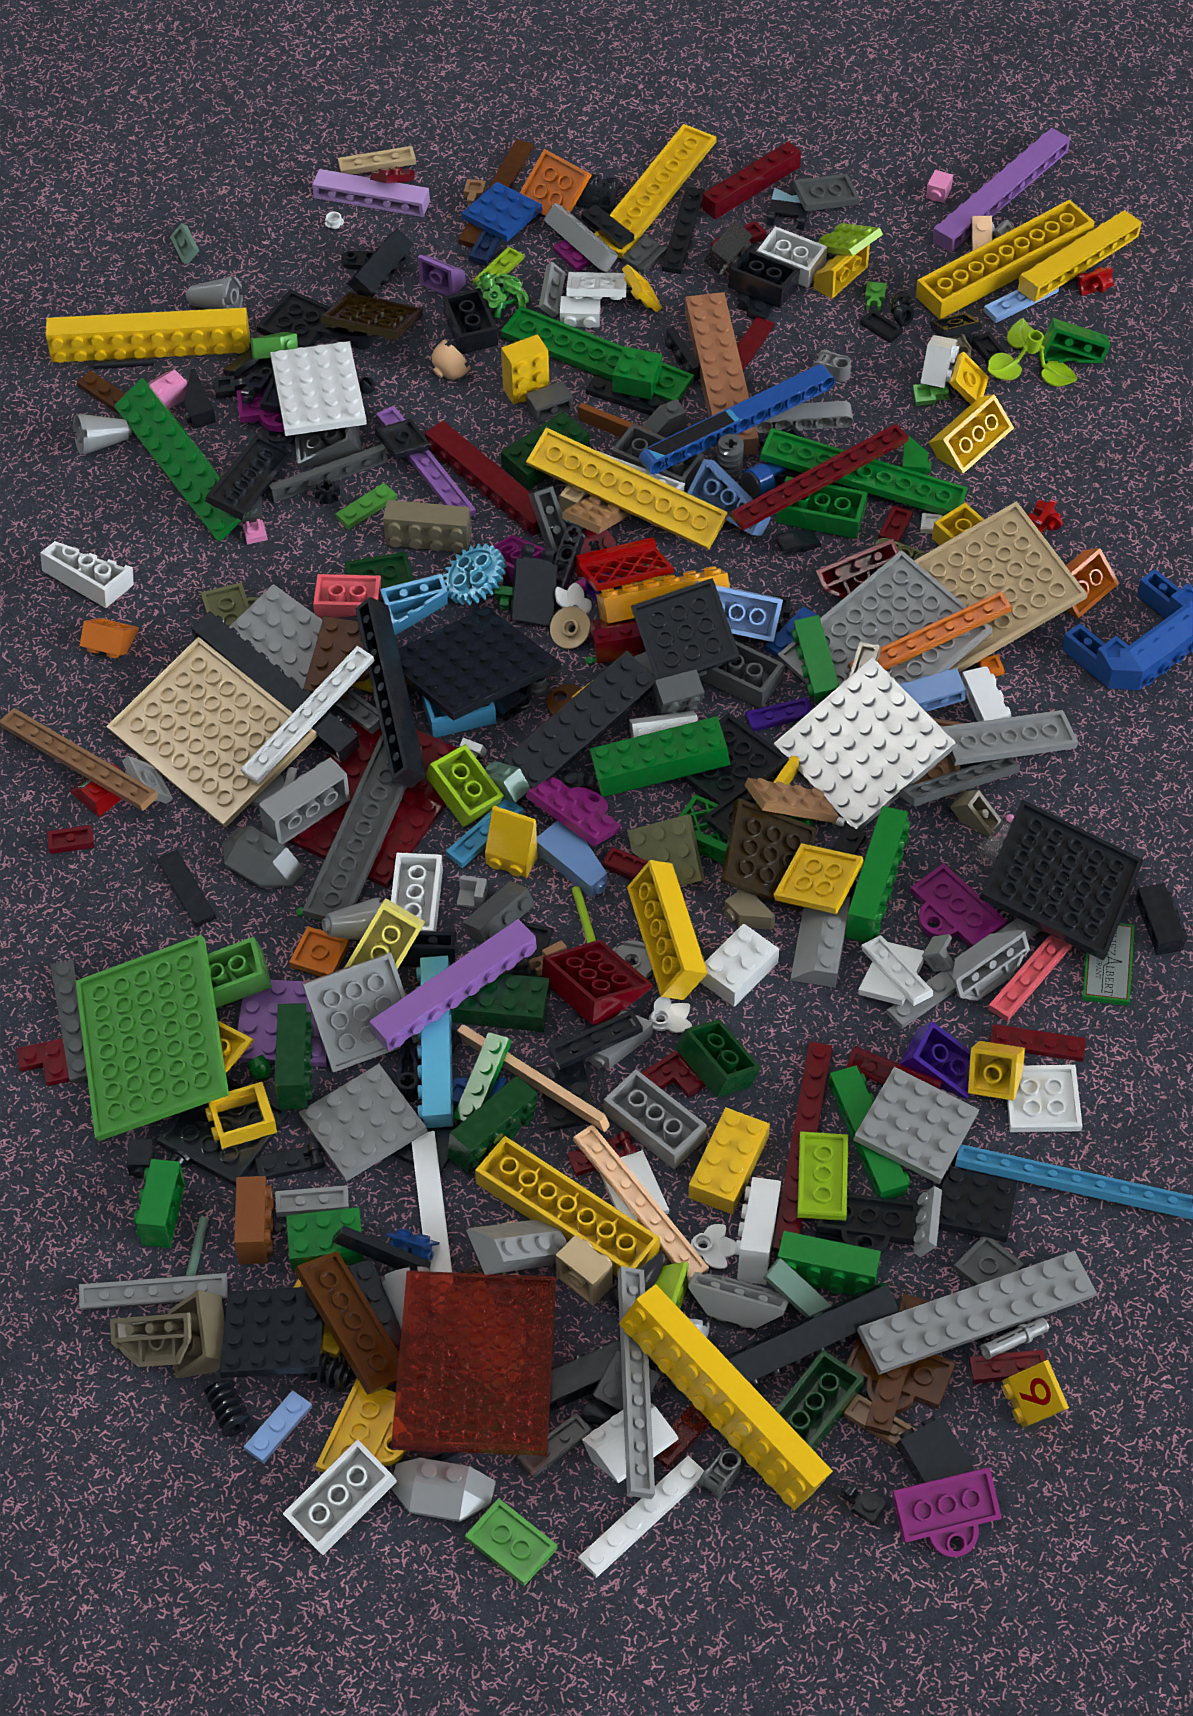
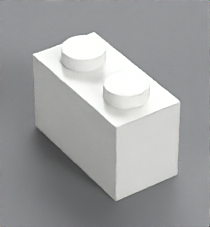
[560,296,601,328]

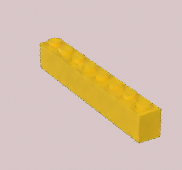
[1018,210,1142,302]

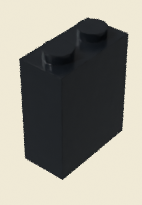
[895,1416,975,1484]

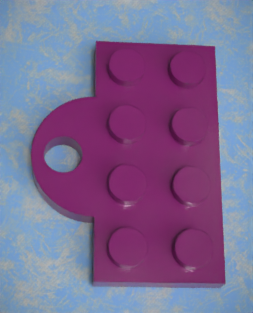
[237,388,284,432]
[526,777,621,847]
[910,863,1007,948]
[891,1467,1002,1557]

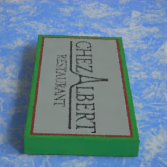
[1082,923,1135,1006]

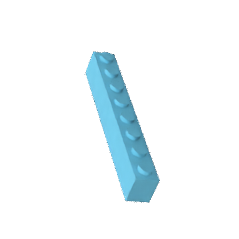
[416,956,454,1128]

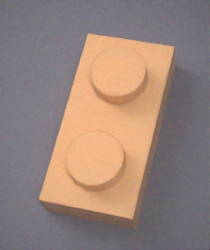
[971,216,992,251]

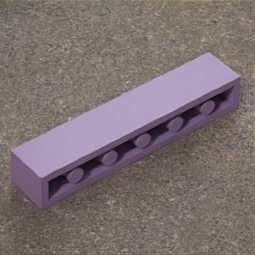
[312,169,430,217]

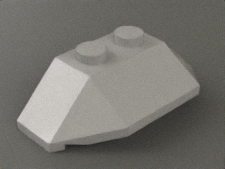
[953,930,1030,1001]
[688,1272,789,1329]
[391,1458,496,1522]

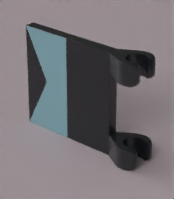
[766,187,808,230]

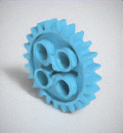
[443,543,507,605]

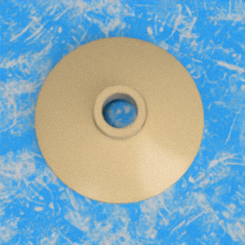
[550,606,590,649]

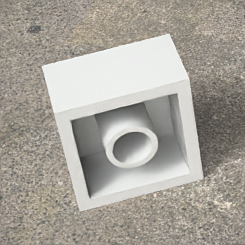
[921,335,959,388]

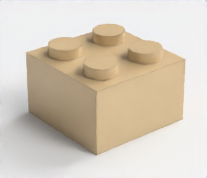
[556,1235,613,1306]

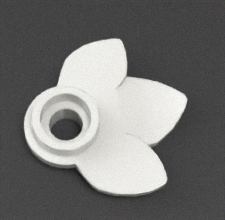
[555,583,592,614]
[649,997,692,1033]
[691,1224,736,1269]

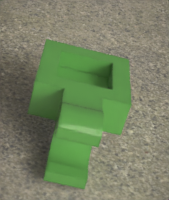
[913,384,949,406]

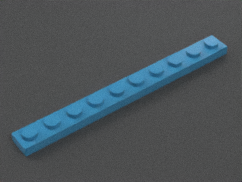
[955,1144,1193,1220]

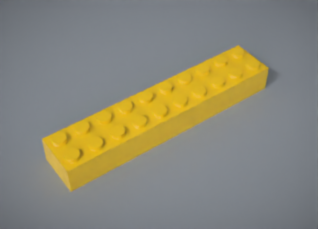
[916,199,1095,319]
[46,308,250,363]
[619,1284,833,1511]

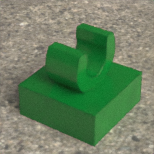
[494,586,512,610]

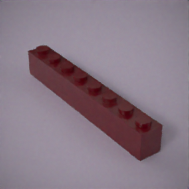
[425,421,541,536]

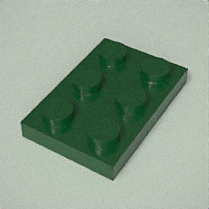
[344,552,413,589]

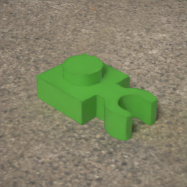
[865,281,887,311]

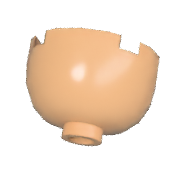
[432,340,471,380]

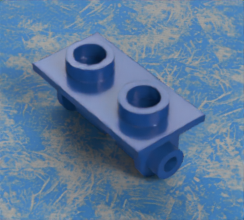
[386,1229,440,1261]

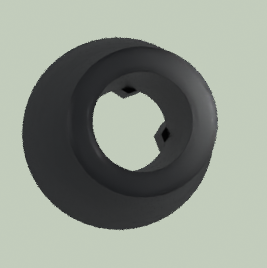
[581,1398,616,1426]

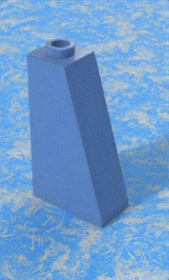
[537,820,607,898]

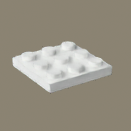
[566,272,627,300]
[1007,1065,1082,1132]

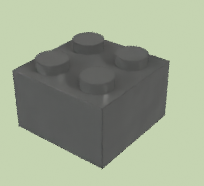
[651,669,705,716]

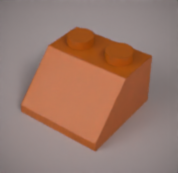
[80,618,139,658]

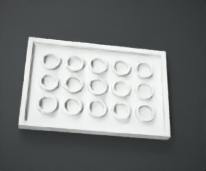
[270,341,367,436]

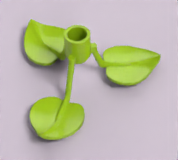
[987,318,1077,387]

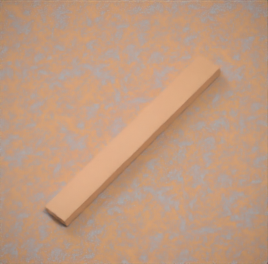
[457,1025,610,1132]
[573,1124,709,1283]

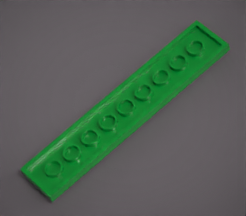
[501,306,694,403]
[114,378,249,541]
[760,428,968,516]

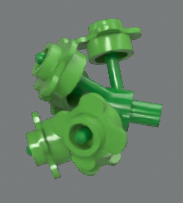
[475,273,529,318]

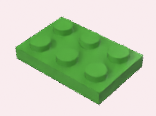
[465,1498,558,1586]

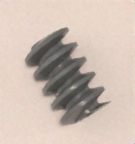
[717,434,744,479]

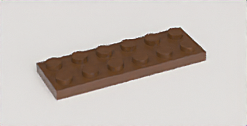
[294,1251,411,1395]

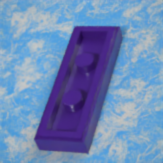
[745,697,812,732]

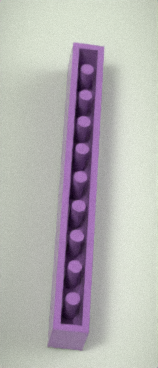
[933,128,1070,252]

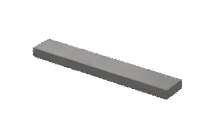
[79,1273,228,1310]

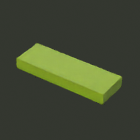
[473,246,524,287]

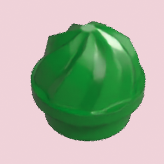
[247,1055,271,1079]

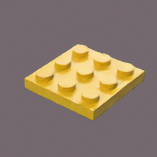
[774,843,864,914]

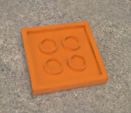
[520,149,592,216]

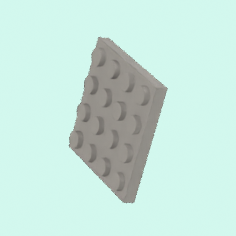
[302,952,420,1072]
[299,1064,428,1182]
[853,1067,979,1184]

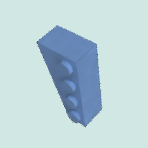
[687,459,771,536]

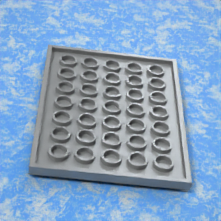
[778,550,992,686]

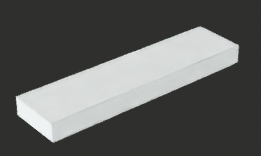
[862,935,933,1006]

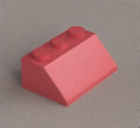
[313,574,381,619]

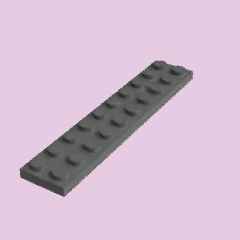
[302,736,422,920]

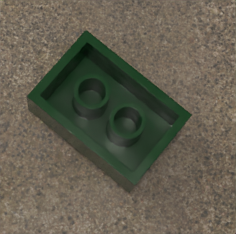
[675,1019,761,1098]

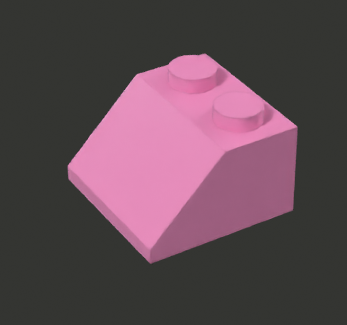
[148,370,188,409]

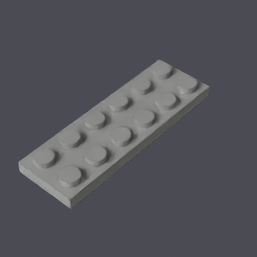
[941,710,1078,766]

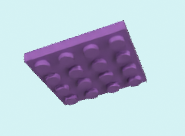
[236,980,328,1067]

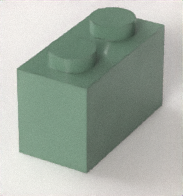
[485,761,531,802]

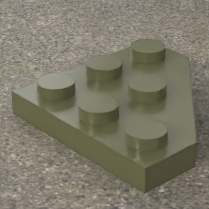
[628,815,705,886]

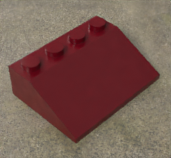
[589,618,646,664]
[542,940,652,1025]

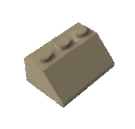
[167,1290,225,1378]

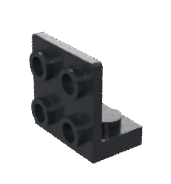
[575,174,623,212]

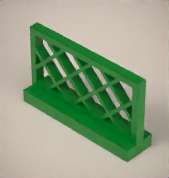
[679,794,727,864]

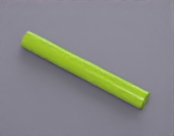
[572,886,596,943]

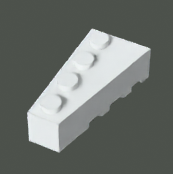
[40,541,134,608]
[735,1177,781,1285]

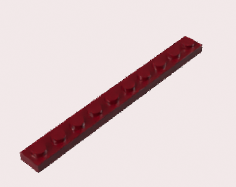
[730,423,909,531]
[772,1042,832,1252]

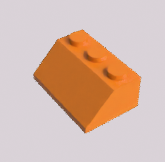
[1066,548,1119,618]

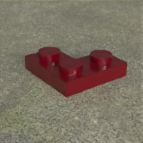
[16,1038,70,1086]
[641,1050,706,1098]

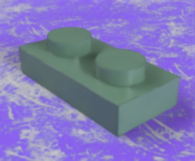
[170,223,199,264]

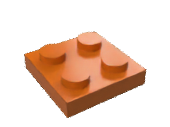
[289,926,350,977]

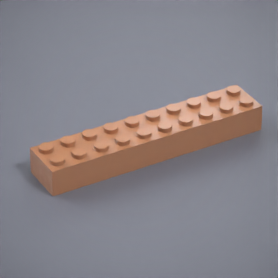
[685,292,759,457]

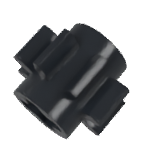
[314,480,340,505]

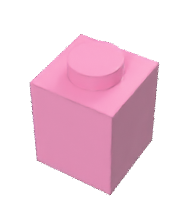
[926,170,953,203]

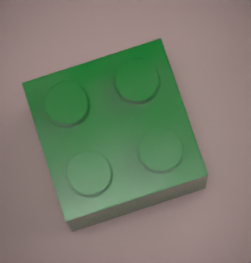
[612,346,662,399]

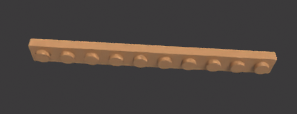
[0,708,159,811]

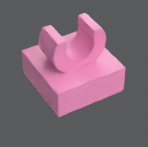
[242,519,268,544]

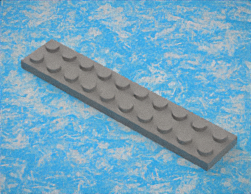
[857,1251,1097,1375]

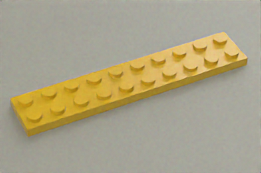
[595,124,716,259]
[526,427,728,550]

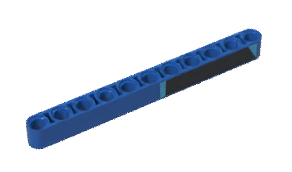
[639,364,836,474]

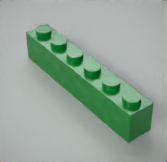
[829,1065,910,1199]

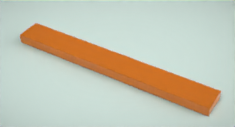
[848,591,1012,670]

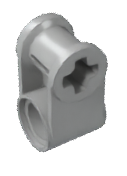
[811,350,851,382]

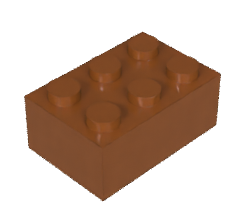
[234,1176,275,1264]

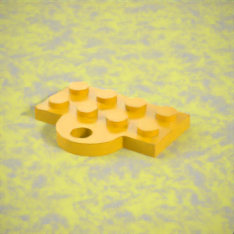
[315,1379,409,1473]

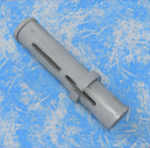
[980,1317,1049,1360]

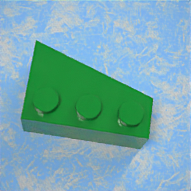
[1037,318,1111,363]

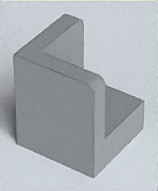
[457,876,488,909]
[922,934,955,972]

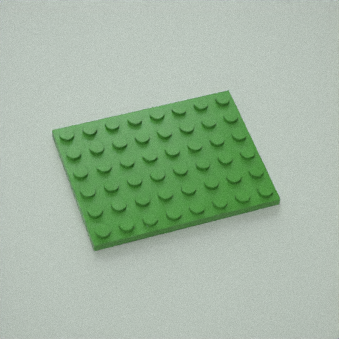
[75,935,229,1141]

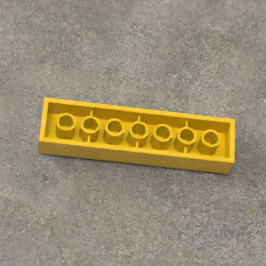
[475,1136,660,1277]

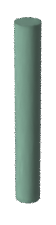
[186,1217,209,1276]

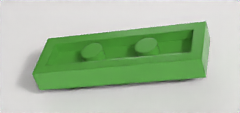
[335,483,397,530]

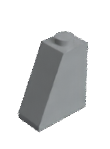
[588,1011,653,1069]

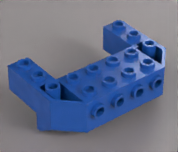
[1062,569,1193,690]

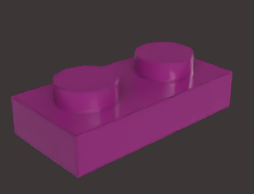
[553,239,592,272]

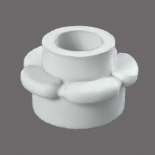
[325,212,344,229]

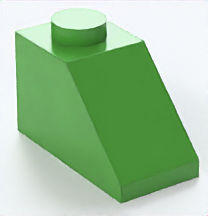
[250,332,298,359]

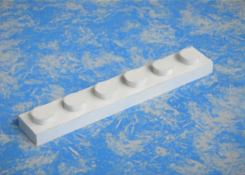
[578,1456,704,1578]

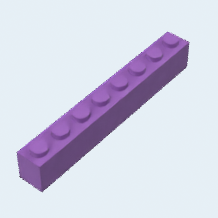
[369,919,537,1052]

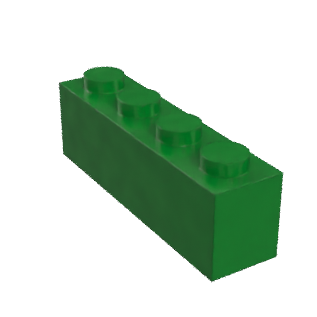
[791,615,839,704]

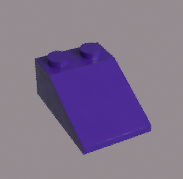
[899,1021,971,1099]

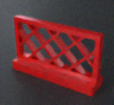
[576,537,674,592]

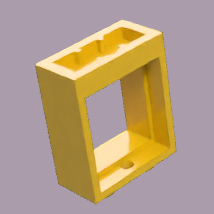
[205,1082,277,1149]

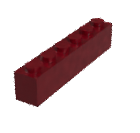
[702,141,801,220]

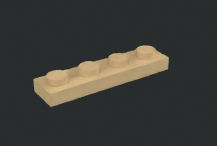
[338,146,416,175]

